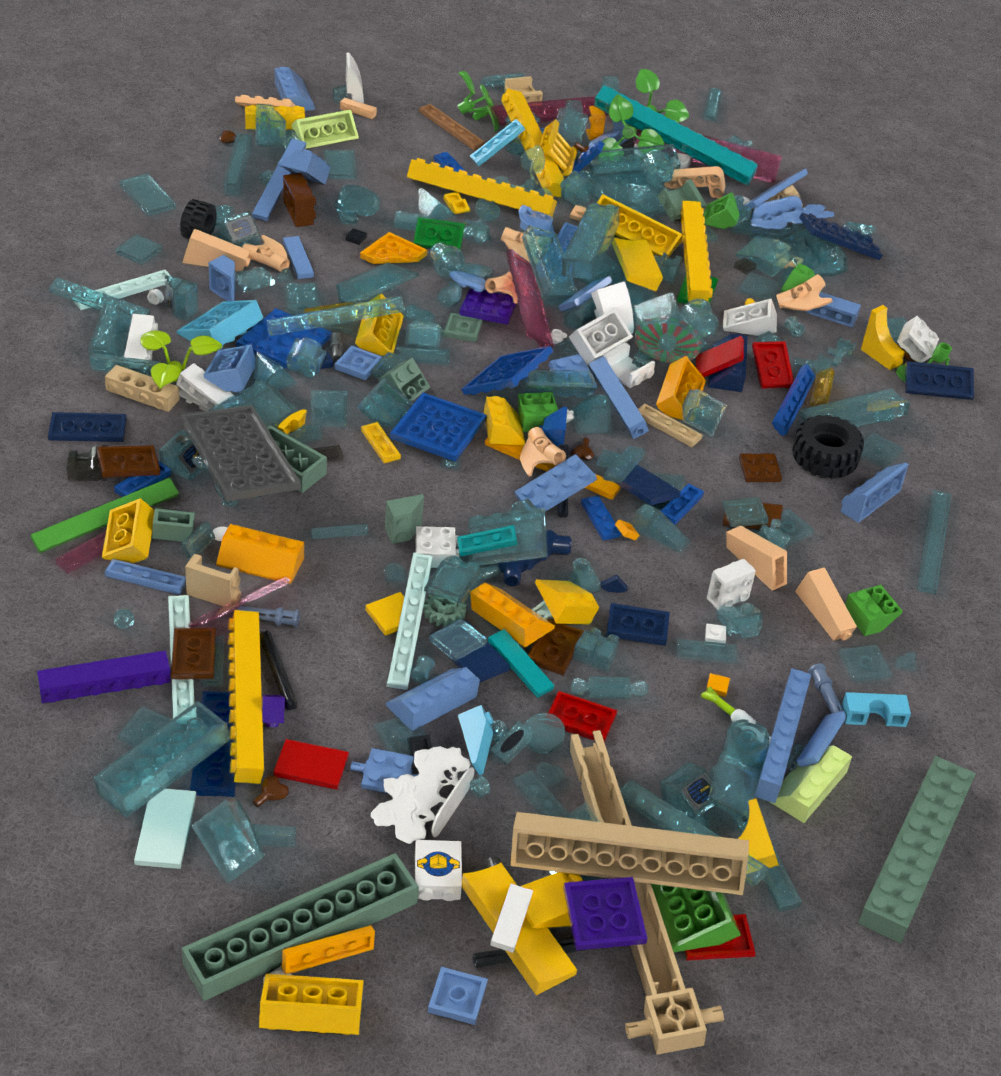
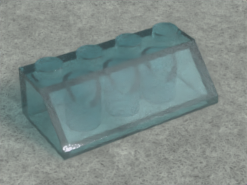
[88,305,132,367]

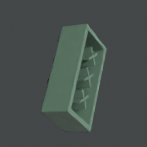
[267,425,327,493]

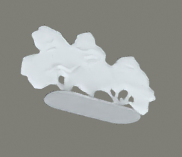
[371,746,474,844]

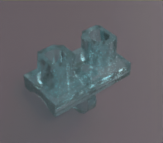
[735,195,753,224]
[463,218,491,244]

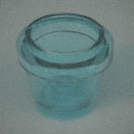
[430,242,465,277]

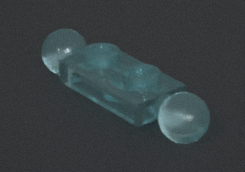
[571,676,649,699]

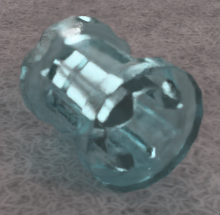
[785,316,805,337]
[410,656,435,683]

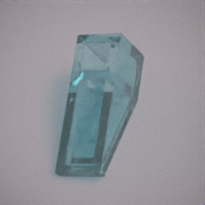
[633,503,690,553]

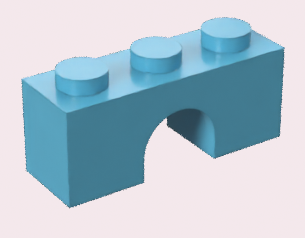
[842,692,911,727]

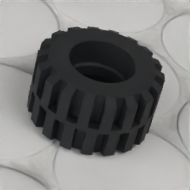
[180,199,217,239]

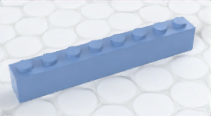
[754,668,811,803]

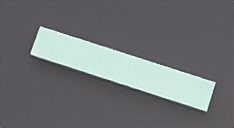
[73,270,173,310]

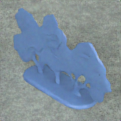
[750,196,834,230]

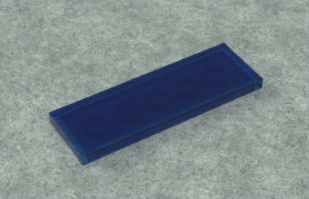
[190,691,236,797]

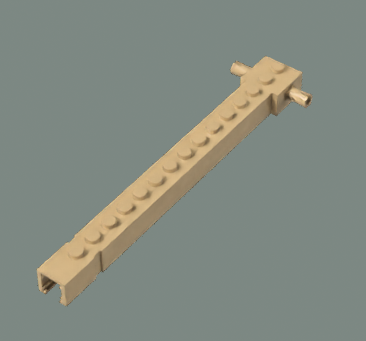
[570,730,724,1055]

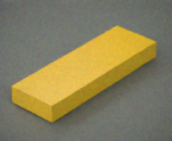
[361,422,401,463]

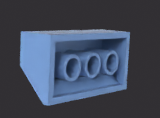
[275,67,315,111]
[278,149,330,184]
[204,345,257,393]
[841,463,909,523]
[386,667,480,731]

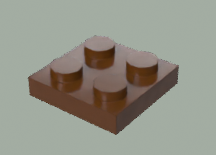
[739,453,782,482]

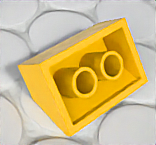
[483,396,525,446]
[102,498,155,563]

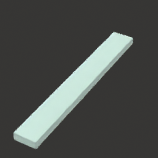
[387,552,433,690]
[168,595,195,723]

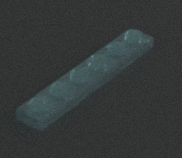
[49,277,150,321]

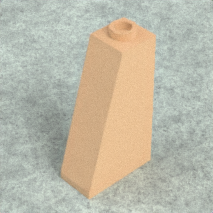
[182,229,251,272]
[726,526,787,591]
[795,567,857,641]

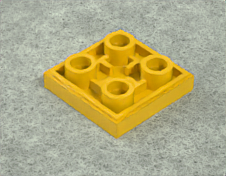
[365,592,404,636]

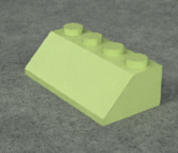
[291,110,359,149]
[770,745,852,823]

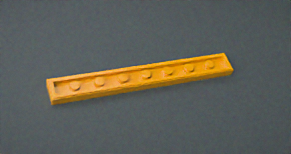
[485,437,621,500]

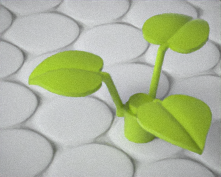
[140,330,223,389]

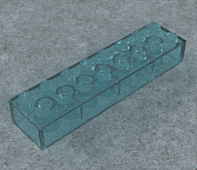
[562,203,619,279]

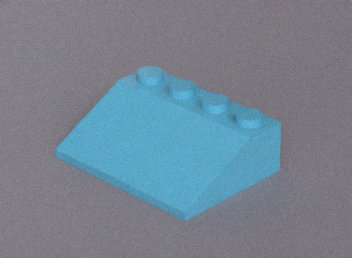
[176,300,263,350]

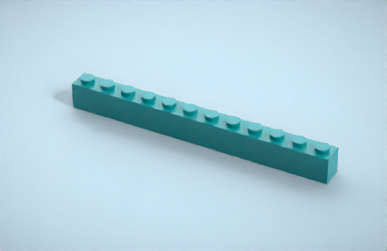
[594,85,758,186]

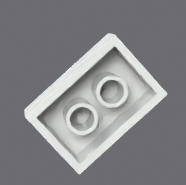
[569,308,633,365]

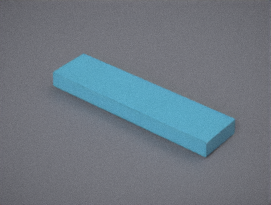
[470,119,525,166]

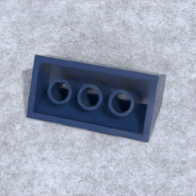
[708,334,748,392]

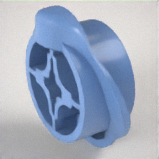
[518,205,555,240]

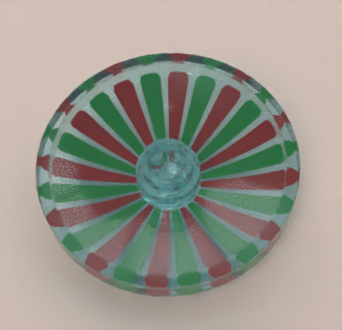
[634,317,702,363]

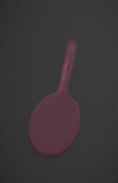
[188,577,289,628]

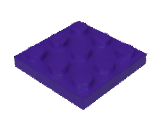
[459,288,517,325]
[563,877,648,950]

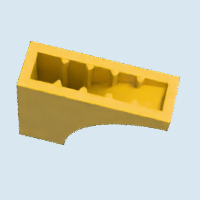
[861,305,905,370]
[738,798,779,875]

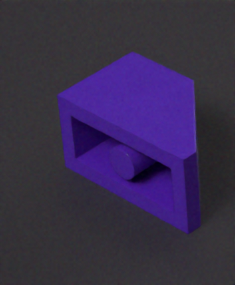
[262,694,285,727]

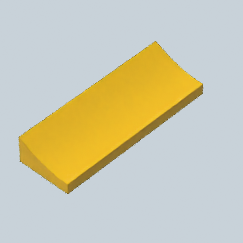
[586,194,683,260]
[612,237,663,291]
[462,863,577,996]

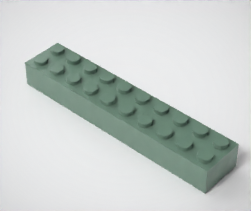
[858,756,976,943]
[182,853,419,1002]

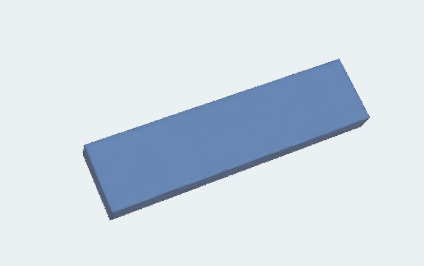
[283,236,314,279]
[105,559,186,595]
[796,711,846,767]

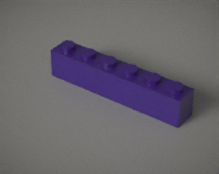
[37,650,171,703]

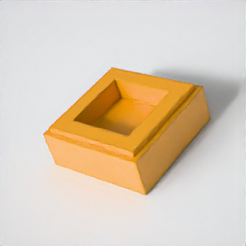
[615,520,639,540]
[706,673,730,697]

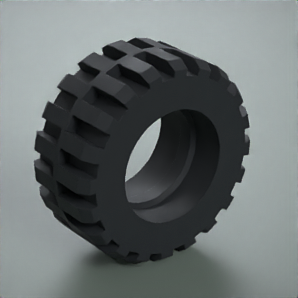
[792,415,864,479]

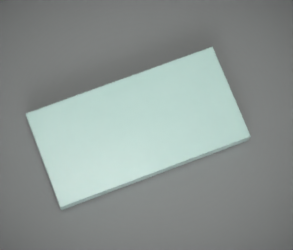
[134,788,196,869]

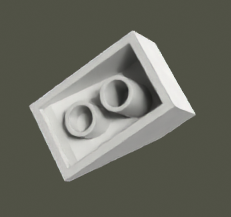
[723,299,777,336]

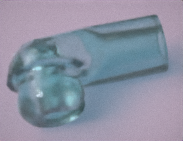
[787,744,805,770]

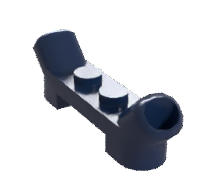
[497,530,572,586]

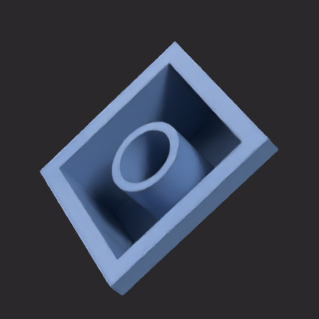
[208,255,236,301]

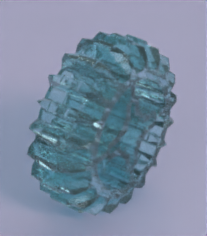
[338,184,380,216]

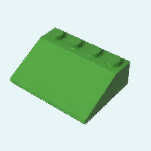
[651,884,741,952]

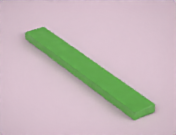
[30,478,179,554]

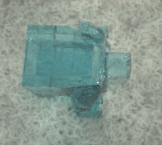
[758,519,790,548]

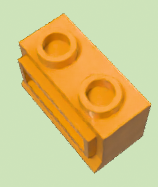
[586,106,606,140]

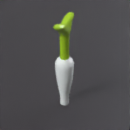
[701,687,771,746]

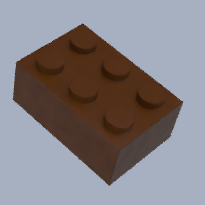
[283,173,316,227]

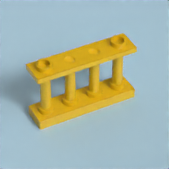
[538,119,577,176]

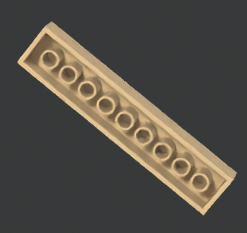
[511,812,749,895]

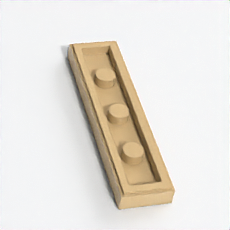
[638,404,702,447]

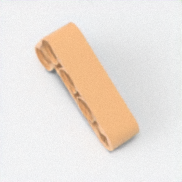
[664,166,726,199]

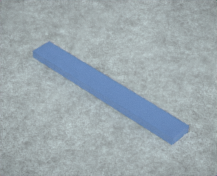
[252,138,306,221]

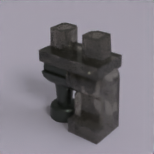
[66,445,108,482]

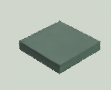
[443,313,483,342]

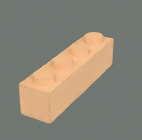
[340,98,377,119]

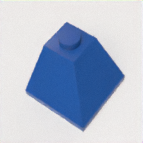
[540,407,567,448]

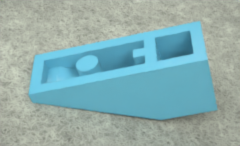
[458,705,494,775]

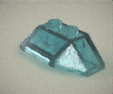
[254,103,286,148]

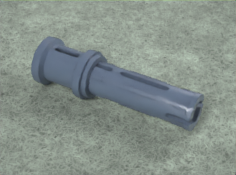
[238,605,300,628]
[808,663,846,715]

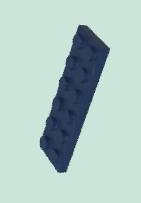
[799,212,883,260]

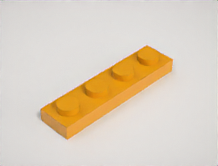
[282,925,375,975]

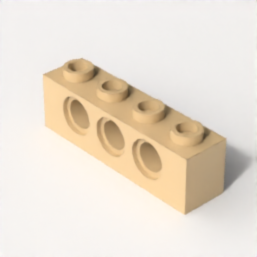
[105,365,179,412]

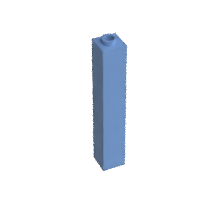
[589,356,649,439]

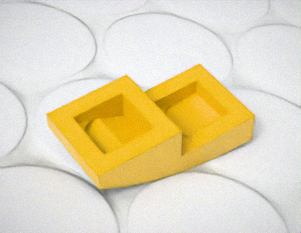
[443,192,470,214]
[277,409,307,435]

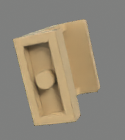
[504,76,543,107]
[185,554,241,609]

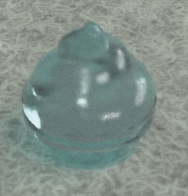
[113,608,134,629]

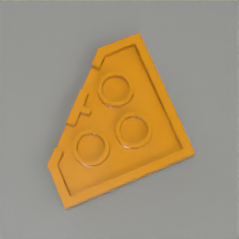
[360,232,428,264]

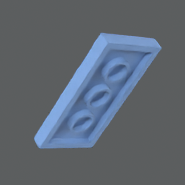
[514,454,597,518]

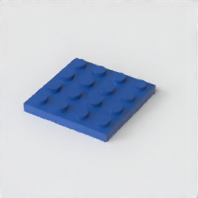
[236,308,332,371]
[461,346,553,395]
[390,393,487,461]

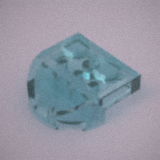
[716,603,763,638]

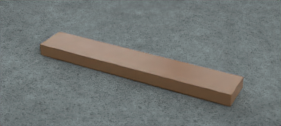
[419,104,486,150]

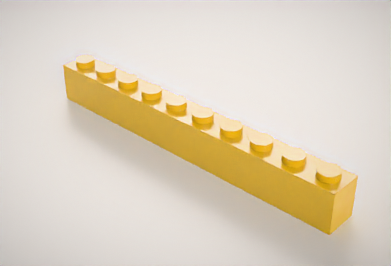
[501,88,567,197]
[406,158,557,217]
[681,201,713,304]
[228,610,264,784]

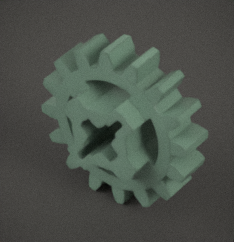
[423,590,467,628]

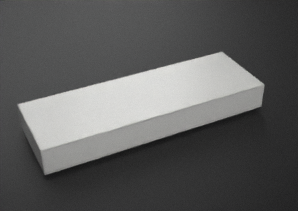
[490,884,533,953]

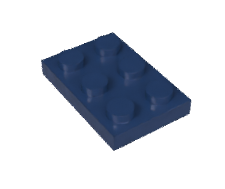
[606,603,670,646]

